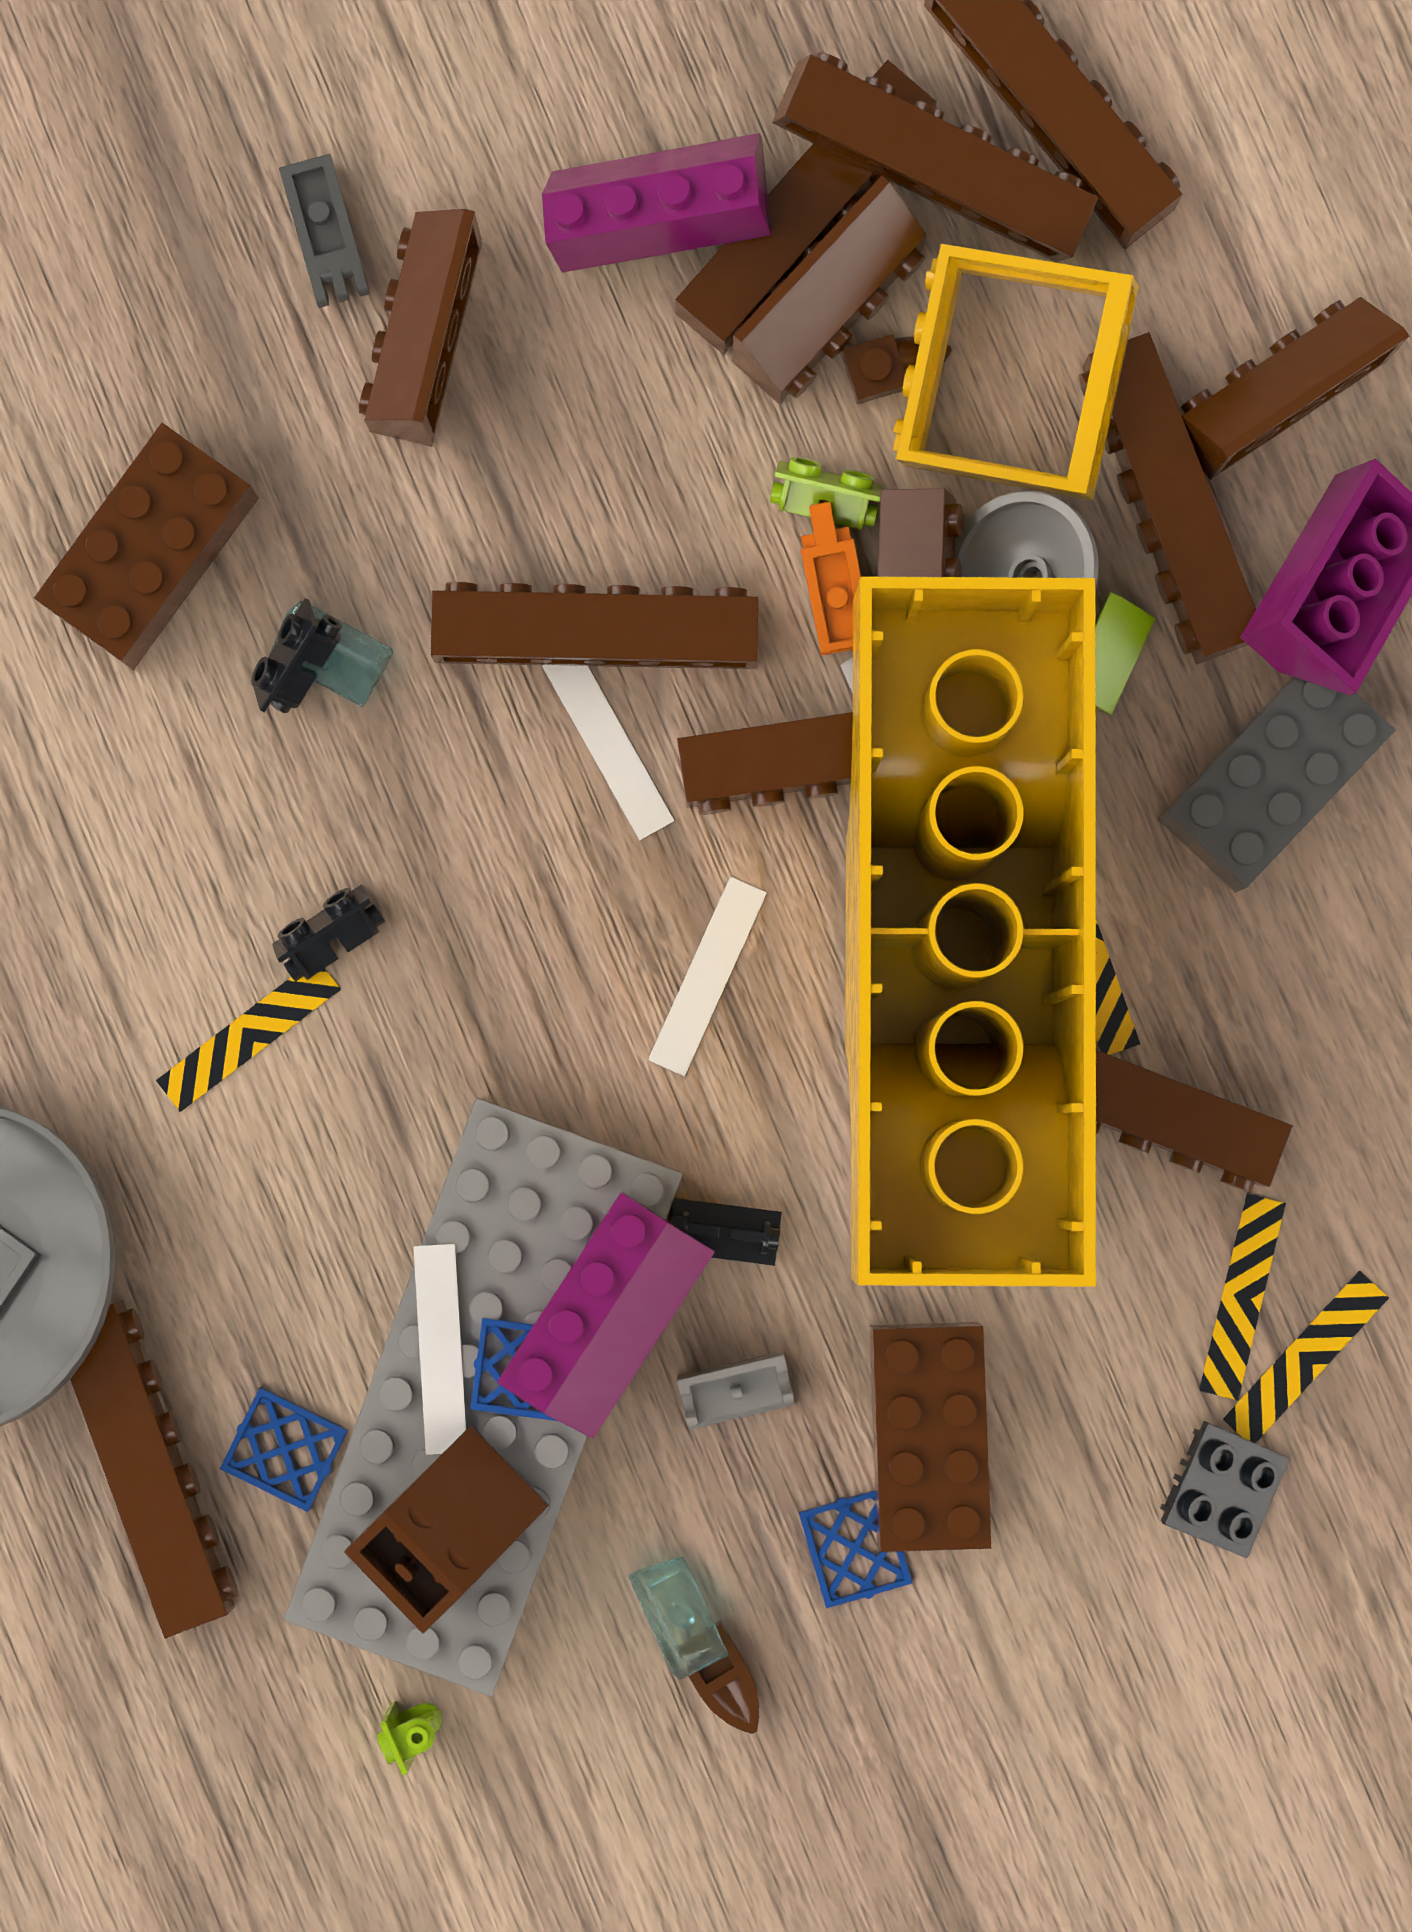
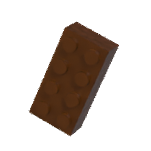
[34,422,259,671]
[869,1322,992,1552]

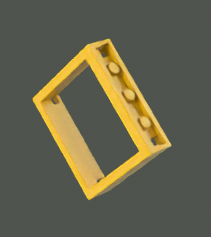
[893,244,1139,501]

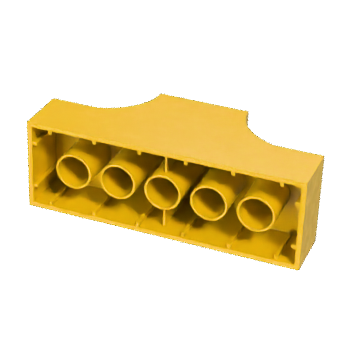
[845,577,1096,1287]

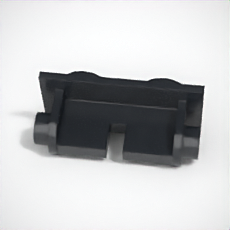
[251,598,342,713]
[272,885,386,982]
[671,1198,782,1266]

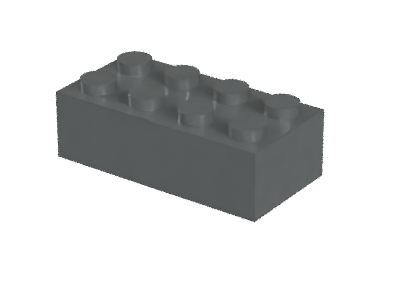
[1158,676,1396,893]

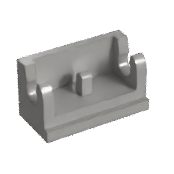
[677,1351,795,1430]

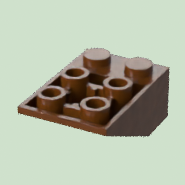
[344,1425,549,1634]

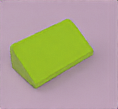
[1095,592,1156,716]

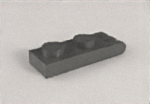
[279,153,370,308]

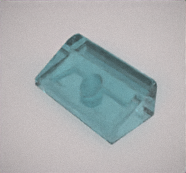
[269,601,393,707]
[628,1556,729,1680]

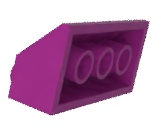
[542,133,771,273]
[1240,458,1412,695]
[497,1191,715,1439]

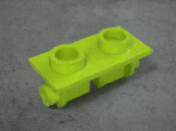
[769,457,883,530]
[377,1701,442,1776]

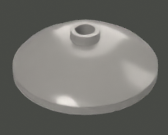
[954,491,1099,589]

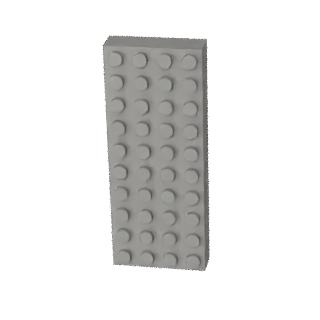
[284,1098,683,1697]

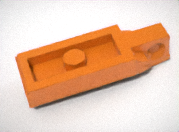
[800,502,861,656]

